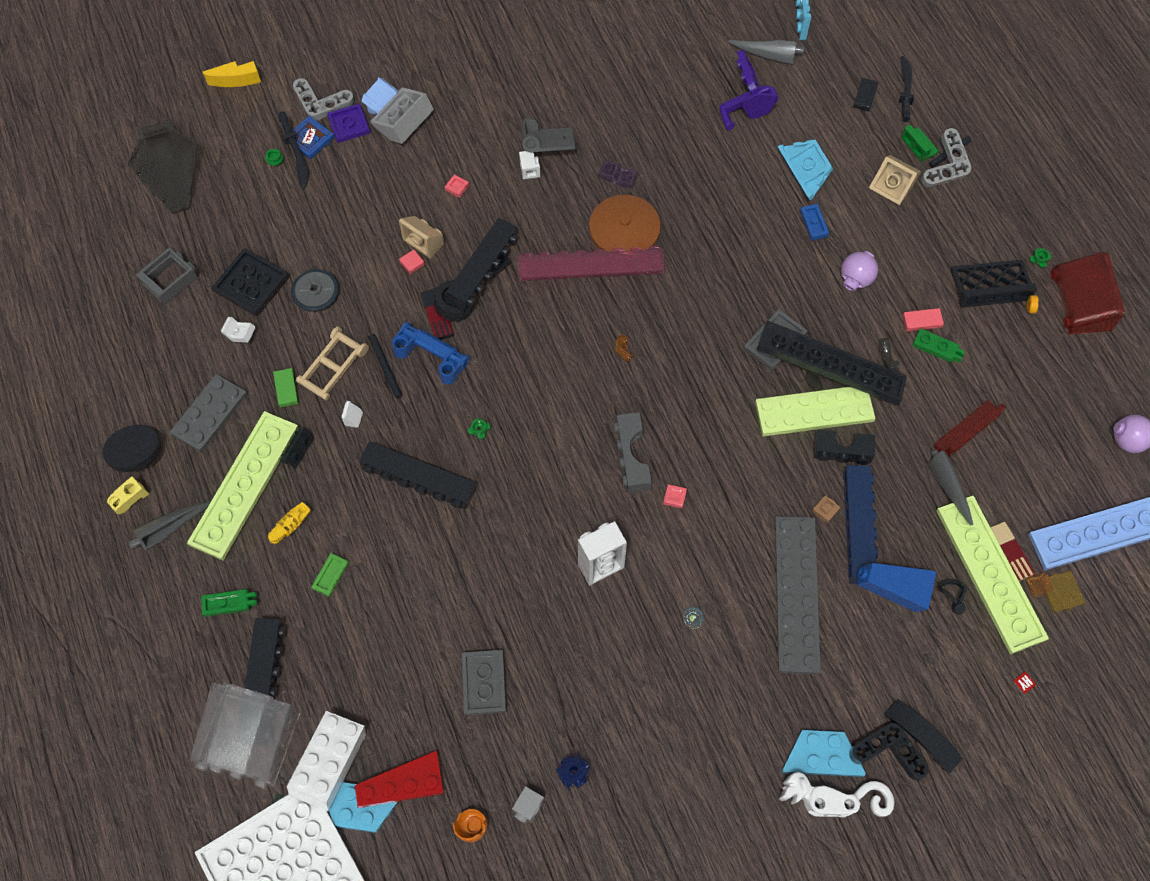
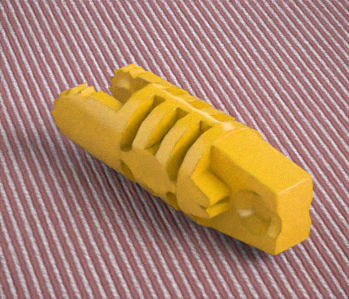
[268,502,311,545]

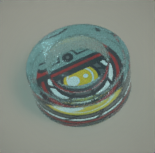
[683,607,704,629]

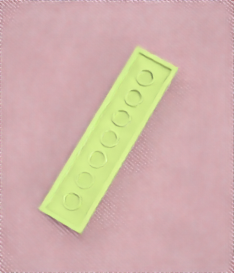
[187,411,299,561]
[936,496,1049,655]

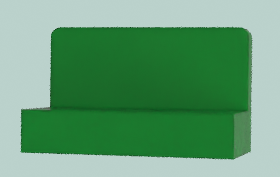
[901,125,938,162]

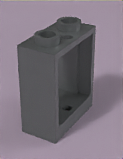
[136,247,198,306]

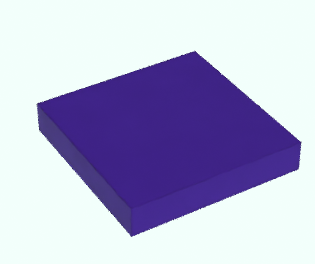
[327,103,370,143]

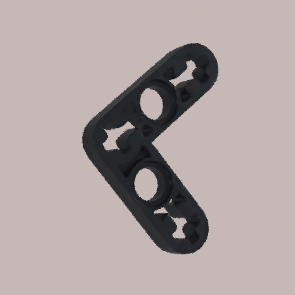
[849,723,929,781]

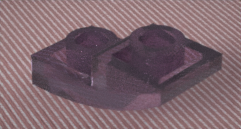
[598,161,638,189]

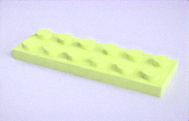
[755,387,875,437]

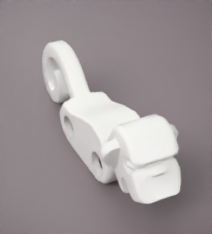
[779,772,894,817]

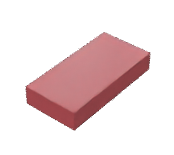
[902,308,944,332]

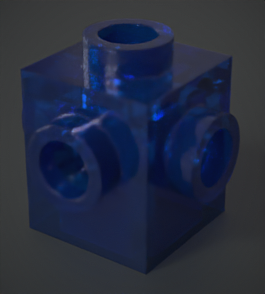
[556,755,590,791]

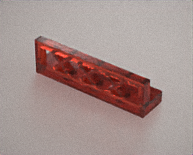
[933,400,1006,458]

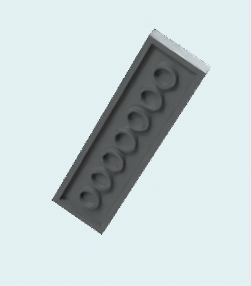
[775,516,821,675]

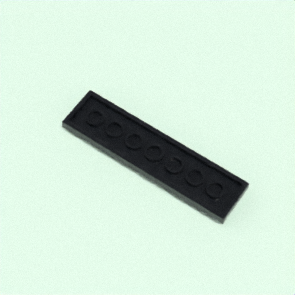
[757,320,907,406]

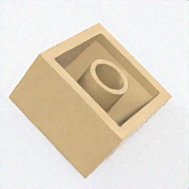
[869,155,921,205]
[399,216,444,259]

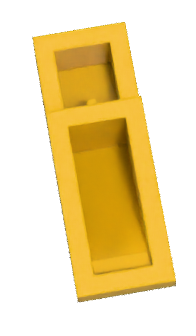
[203,61,261,87]

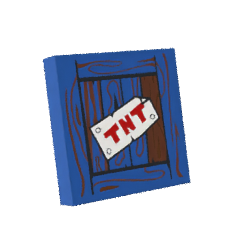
[288,116,335,159]

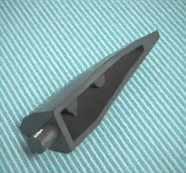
[729,40,804,64]
[929,450,974,526]
[128,501,211,550]

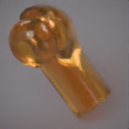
[615,334,633,362]

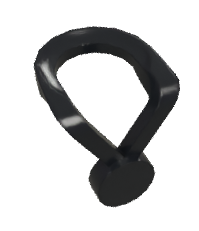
[938,579,968,615]

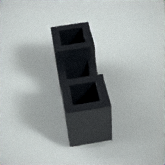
[813,430,875,465]

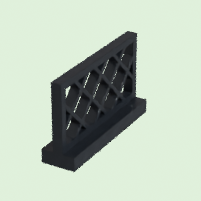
[951,260,1037,308]

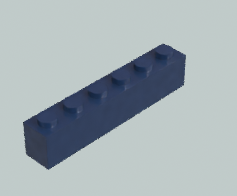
[843,465,878,584]

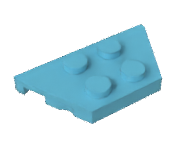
[778,140,833,200]
[782,730,865,777]
[329,782,397,833]

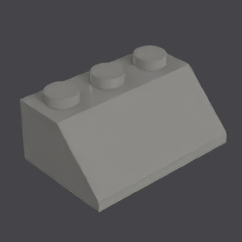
[370,87,434,144]

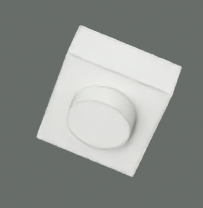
[221,317,255,343]

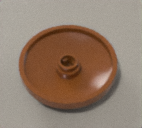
[589,195,660,259]

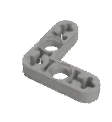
[293,78,354,121]
[921,128,971,187]

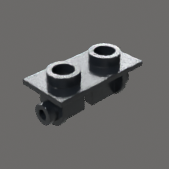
[280,427,314,469]

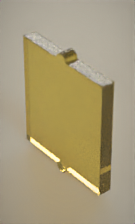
[1040,571,1086,613]

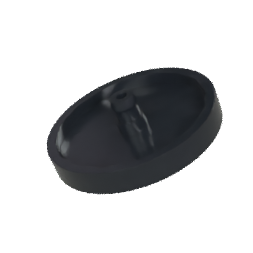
[103,425,161,472]

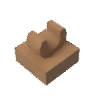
[812,495,841,524]

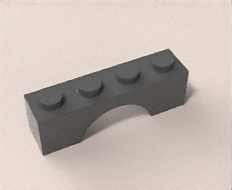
[613,412,652,493]

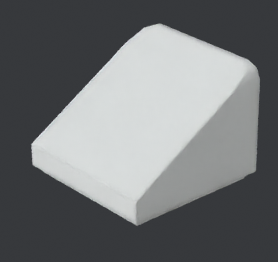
[342,401,363,428]

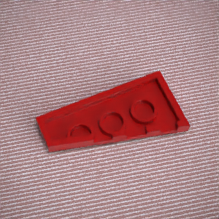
[355,751,443,809]

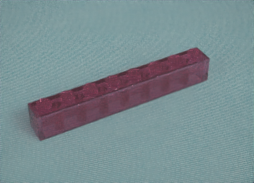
[518,246,665,281]

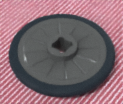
[291,269,339,311]

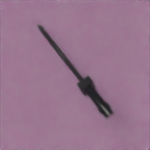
[898,56,914,122]
[279,111,308,189]

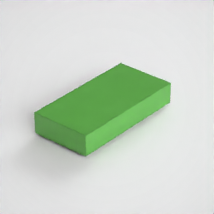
[273,368,298,408]
[311,553,349,597]

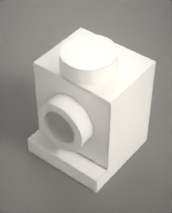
[519,150,540,179]

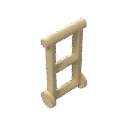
[296,326,369,400]

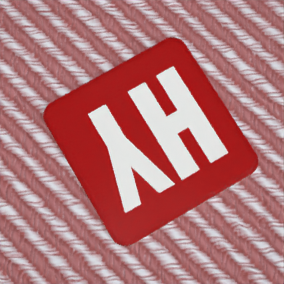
[1014,672,1036,694]

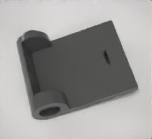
[521,118,575,152]

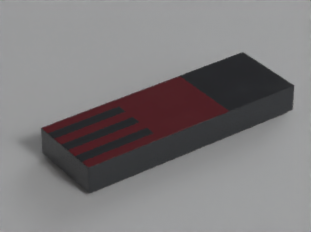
[420,288,453,340]

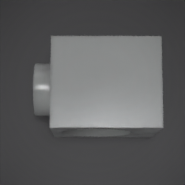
[512,786,544,823]

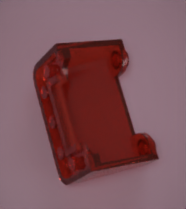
[1051,252,1124,334]

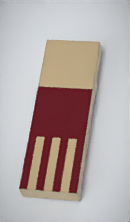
[991,522,1035,582]

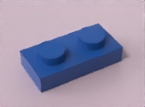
[800,204,829,241]

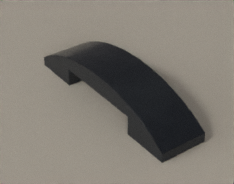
[884,700,963,774]

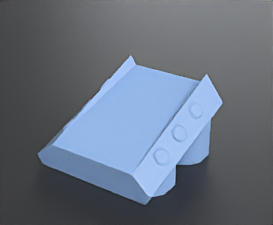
[362,77,398,114]

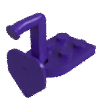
[719,50,778,131]

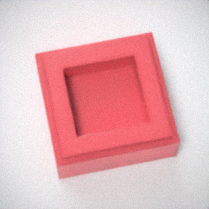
[445,174,469,198]
[399,250,425,274]
[663,484,687,509]

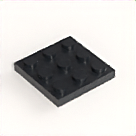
[211,248,289,316]

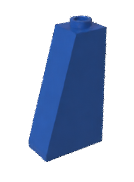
[857,563,936,612]

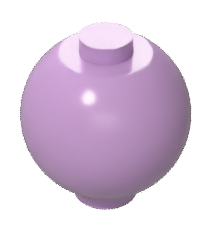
[841,251,878,292]
[1113,415,1150,453]

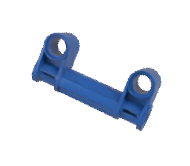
[392,322,470,385]

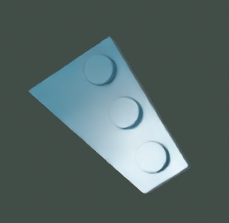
[795,0,811,40]

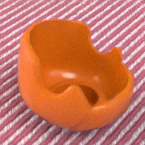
[453,809,488,843]

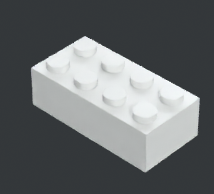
[578,521,627,586]
[287,711,366,811]

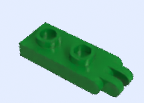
[912,328,965,363]
[201,589,258,617]

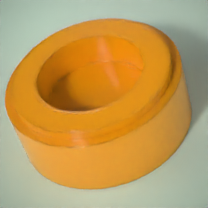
[1026,295,1038,314]

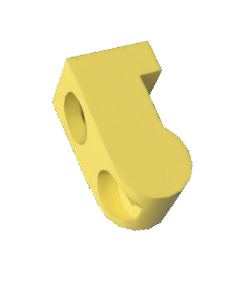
[107,477,149,514]

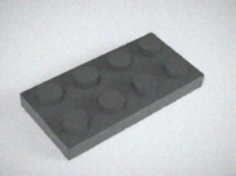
[170,374,248,453]

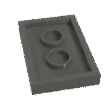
[743,309,808,371]
[462,650,506,716]

